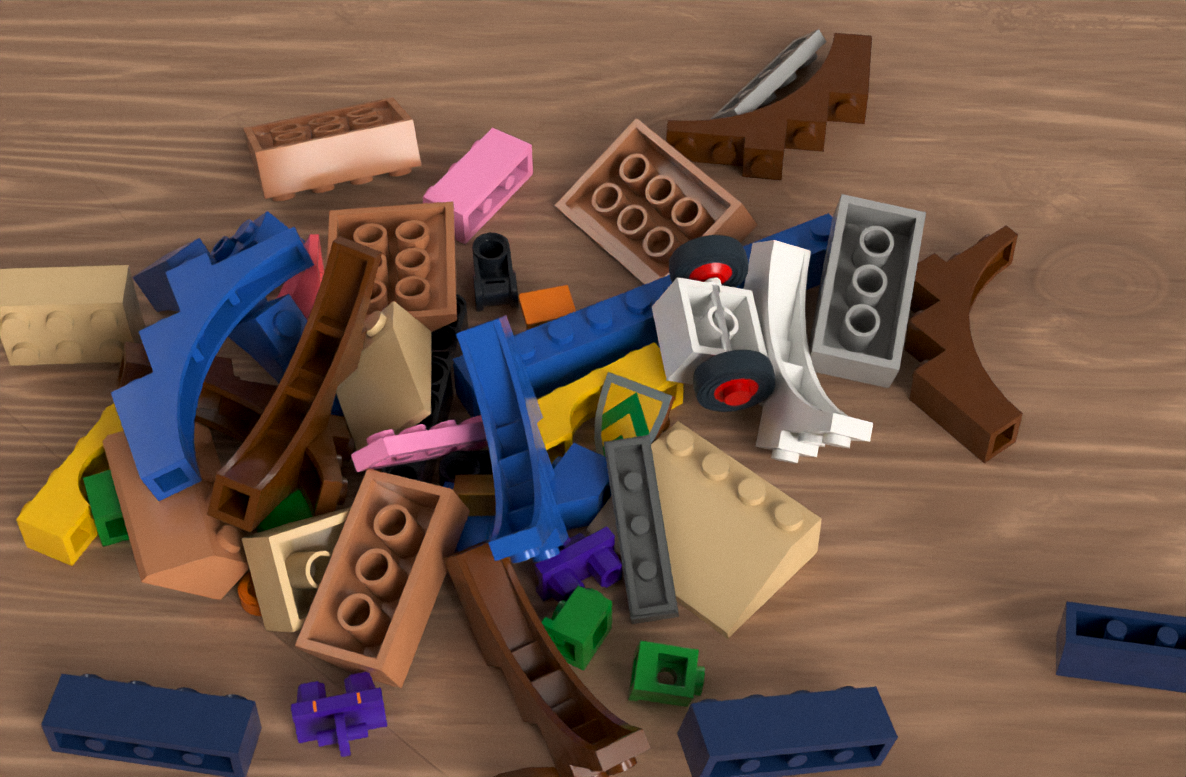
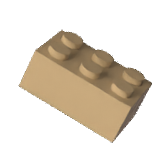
[0,265,144,365]

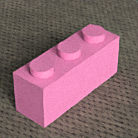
[423,128,533,244]

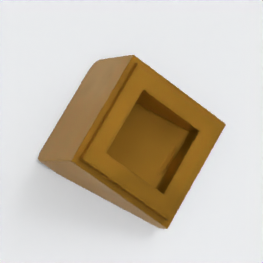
[453,475,496,516]

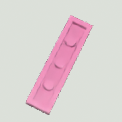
[351,415,488,472]

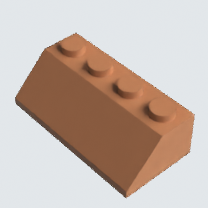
[103,422,249,600]
[295,468,470,689]

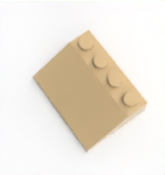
[586,421,822,639]

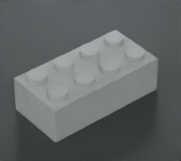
[808,194,926,388]

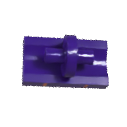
[535,526,622,603]
[291,672,387,757]

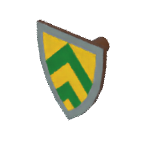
[594,372,675,457]

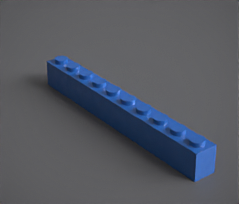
[453,213,832,418]

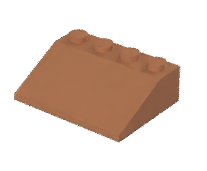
[243,97,421,201]
[554,118,758,285]
[327,201,457,332]

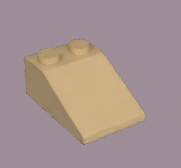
[336,301,432,451]
[242,507,351,632]

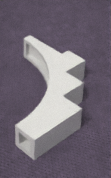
[744,240,873,463]

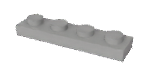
[710,29,827,120]

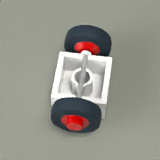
[652,235,776,412]

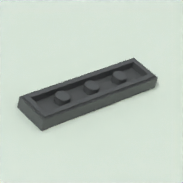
[603,435,679,624]

